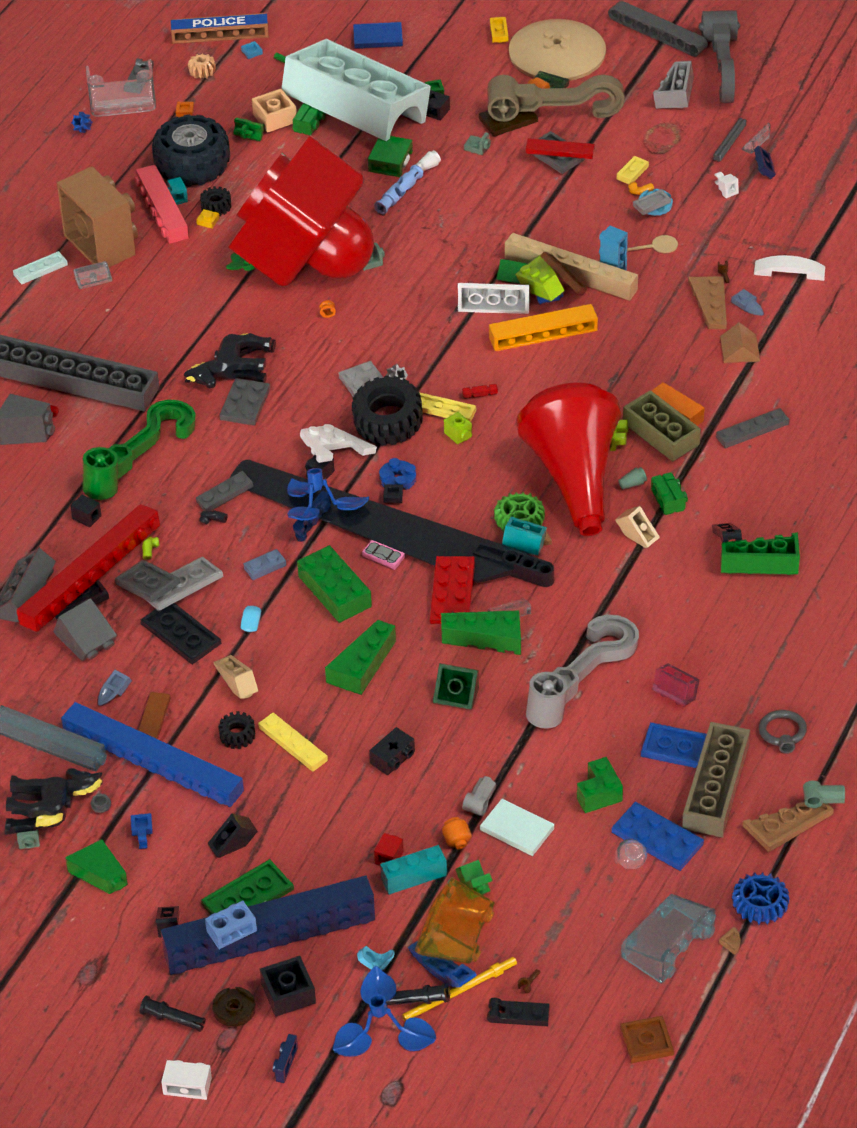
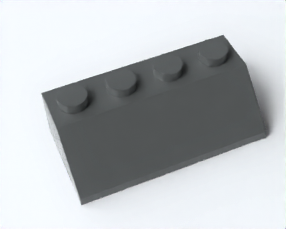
[0,547,56,622]

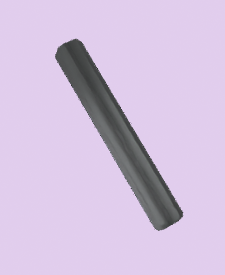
[713,118,747,162]

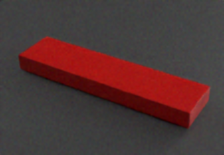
[526,138,595,159]

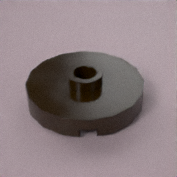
[212,987,256,1027]

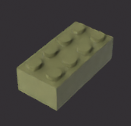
[623,390,701,462]

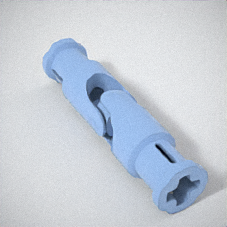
[374,165,423,215]

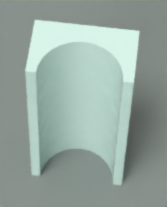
[282,39,431,141]

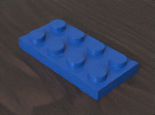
[612,801,704,871]

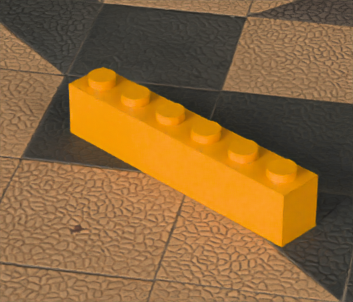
[489,304,598,351]

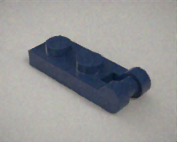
[293,490,331,542]

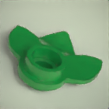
[226,252,255,271]

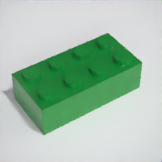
[297,545,372,623]

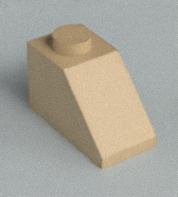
[615,506,660,548]

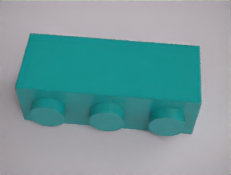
[380,845,447,895]

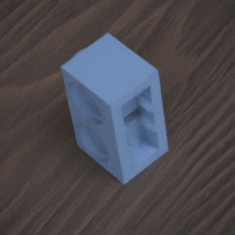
[205,901,257,949]

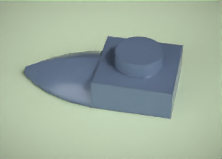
[731,289,764,316]
[98,670,132,706]

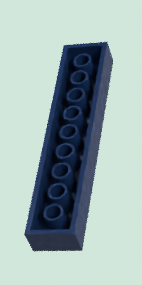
[161,875,375,975]

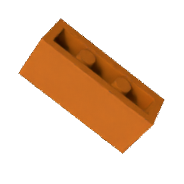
[652,382,705,426]

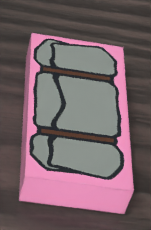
[362,540,405,570]

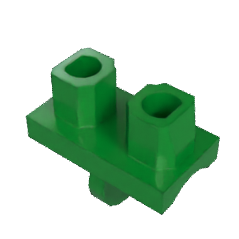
[233,117,264,141]

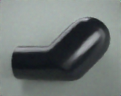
[199,510,228,524]

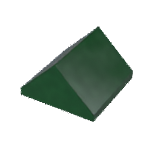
[433,663,479,710]

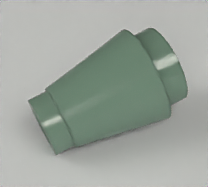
[618,467,647,490]

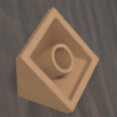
[720,322,760,363]

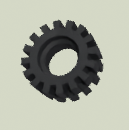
[200,186,232,216]
[218,711,256,749]

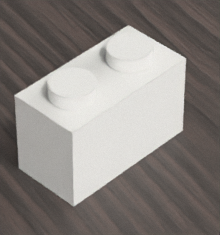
[161,1060,212,1100]

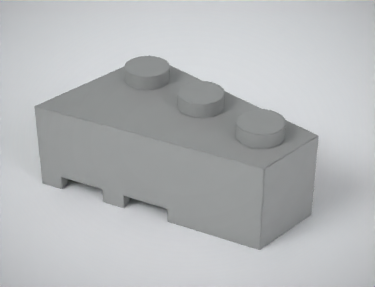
[653,61,694,109]

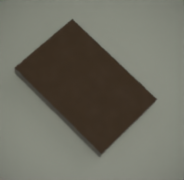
[479,111,538,137]

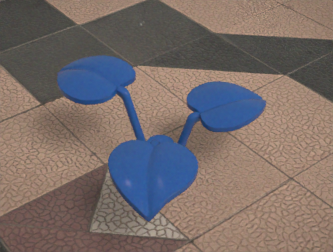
[287,468,369,520]
[333,966,436,1057]

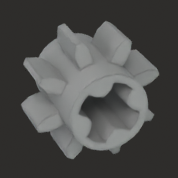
[386,364,408,380]

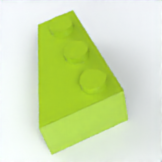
[515,255,565,301]

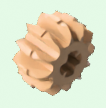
[188,53,216,79]

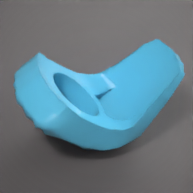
[240,606,262,632]
[357,946,395,970]

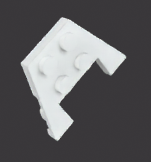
[300,424,377,463]

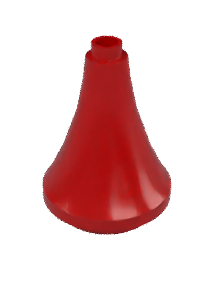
[516,382,621,536]

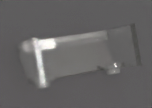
[86,59,156,117]

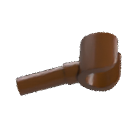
[718,261,730,283]
[518,969,540,993]

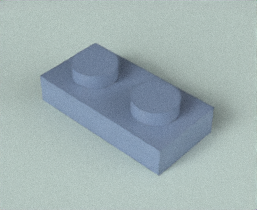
[243,549,286,580]

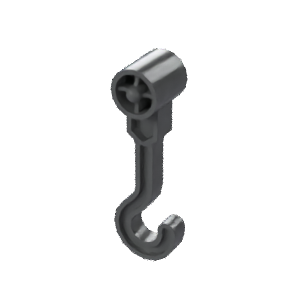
[698,10,740,103]

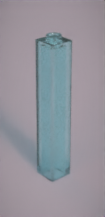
[0,705,107,772]

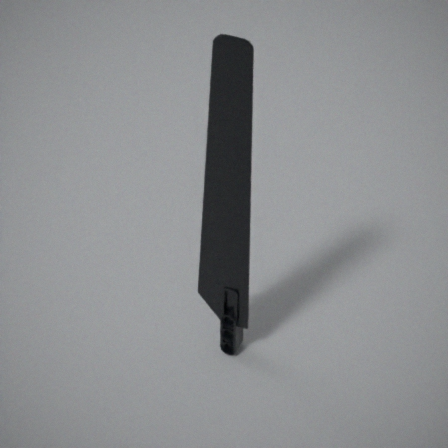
[230,460,555,587]

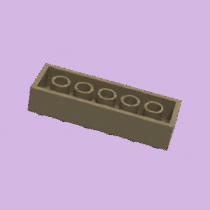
[682,722,750,838]

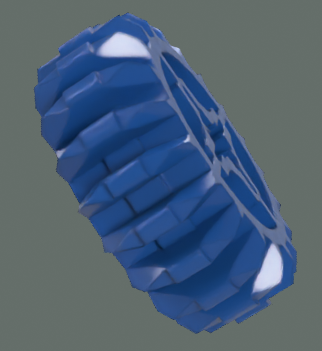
[732,872,790,925]

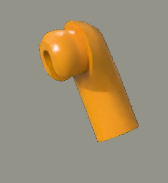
[628,182,654,195]

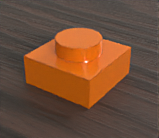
[176,102,194,117]

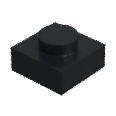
[383,484,403,503]

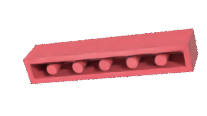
[134,165,189,244]

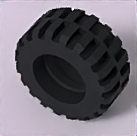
[352,376,423,446]

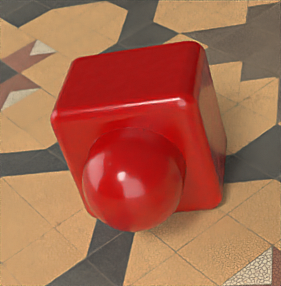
[228,135,374,286]

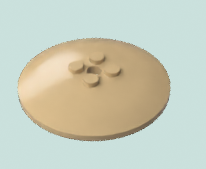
[509,19,606,82]

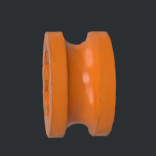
[319,300,336,318]

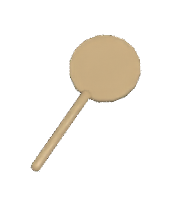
[627,235,678,253]

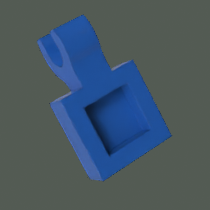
[131,813,153,849]

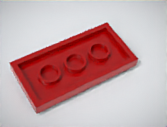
[430,556,475,624]

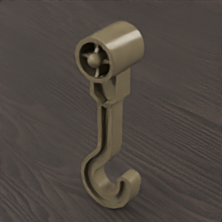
[487,75,625,122]

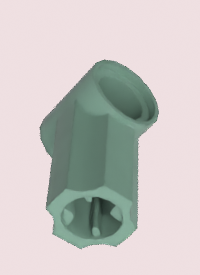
[803,780,845,808]

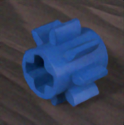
[71,112,93,133]

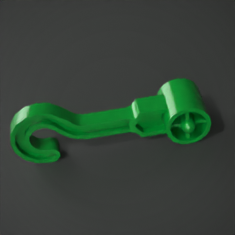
[83,399,196,500]

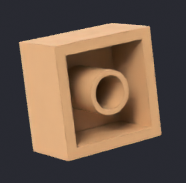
[252,89,296,132]

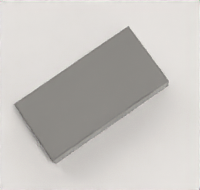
[633,189,671,215]

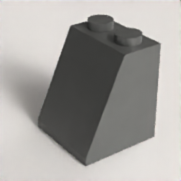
[0,394,55,445]
[53,598,117,661]

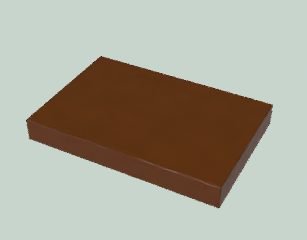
[540,252,587,295]

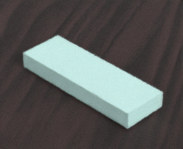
[13,251,68,284]

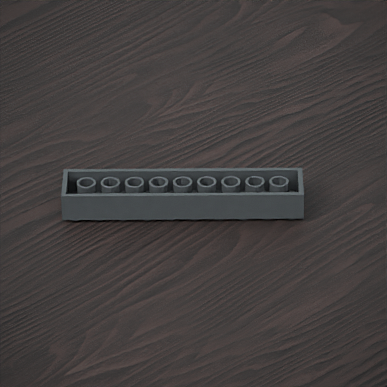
[0,335,159,411]

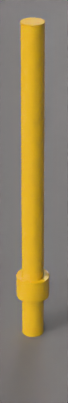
[402,957,517,1021]

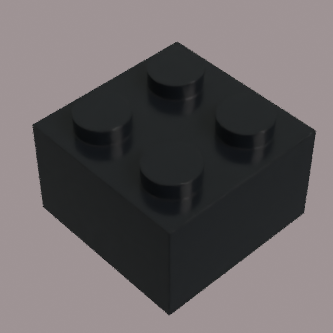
[260,956,316,1017]

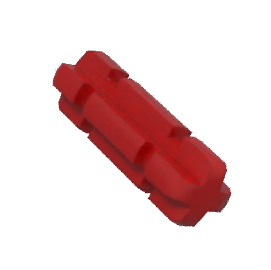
[462,384,498,399]

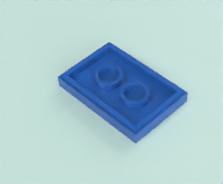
[353,22,403,49]
[641,722,707,768]

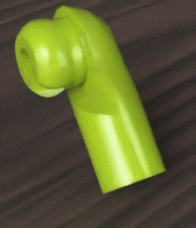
[142,536,159,560]

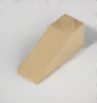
[213,655,258,699]

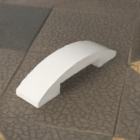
[754,255,825,281]

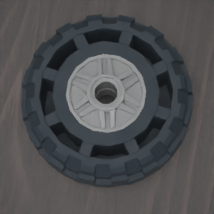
[152,114,230,186]

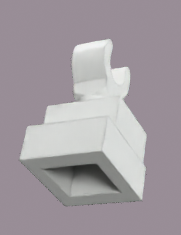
[714,172,739,198]

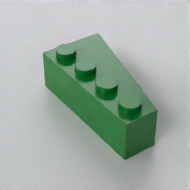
[720,532,800,575]
[441,610,521,655]
[325,620,396,695]

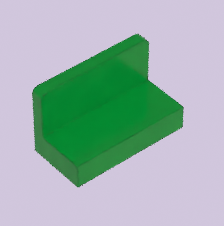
[497,259,528,284]

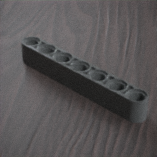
[608,1,708,57]

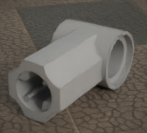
[462,776,496,816]

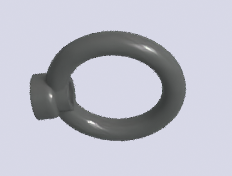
[758,710,807,754]

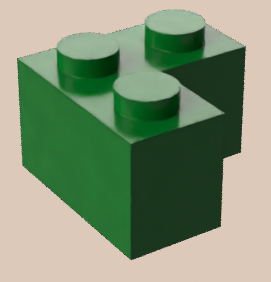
[577,757,623,813]

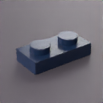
[754,146,776,179]
[273,1034,298,1083]

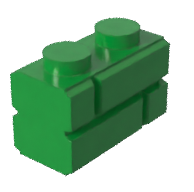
[293,103,326,135]
[651,472,688,515]

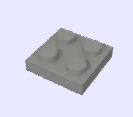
[339,361,384,396]

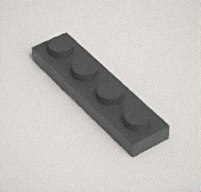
[716,408,789,449]

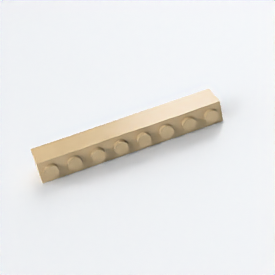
[505,233,638,301]

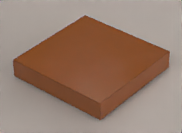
[620,1015,674,1064]

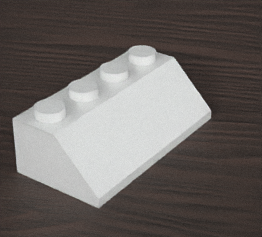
[458,283,530,314]

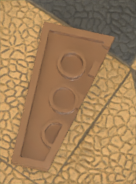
[688,276,727,329]
[743,802,834,852]

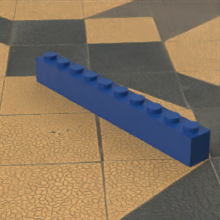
[61,702,244,807]

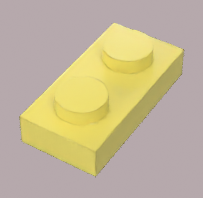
[616,156,649,184]

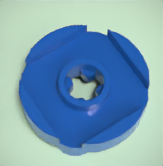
[379,458,416,490]

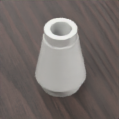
[415,150,441,171]

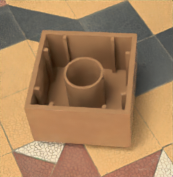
[57,166,138,272]

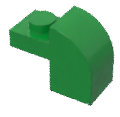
[455,860,492,898]

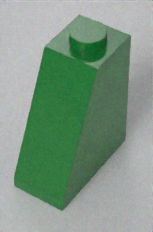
[65,839,128,894]

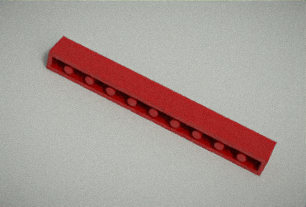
[16,504,160,632]

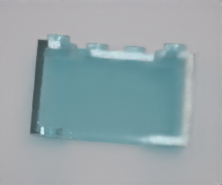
[621,894,716,984]

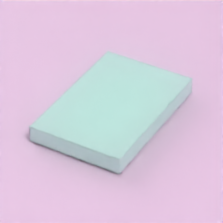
[480,799,554,856]

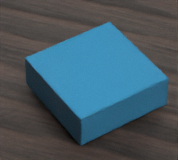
[241,41,263,59]

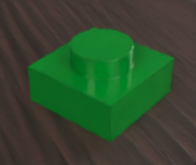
[425,79,444,94]

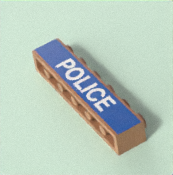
[171,13,269,44]

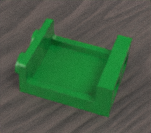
[368,136,413,177]

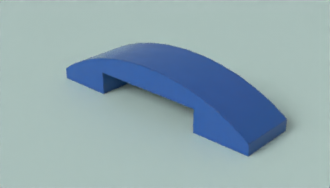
[408,936,477,987]

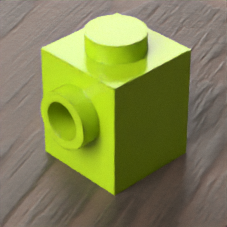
[444,412,472,445]

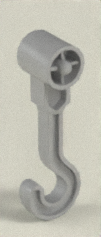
[526,614,639,728]

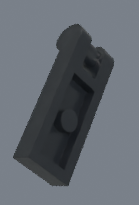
[712,522,742,543]
[487,998,550,1026]

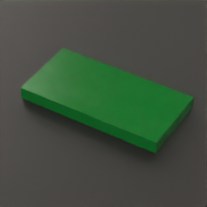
[201,859,294,915]

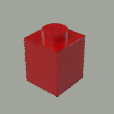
[374,833,404,865]

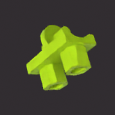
[610,420,628,451]

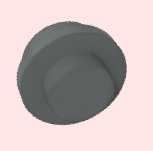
[91,793,111,813]

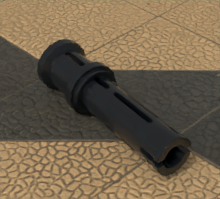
[386,983,450,1006]
[139,995,206,1032]

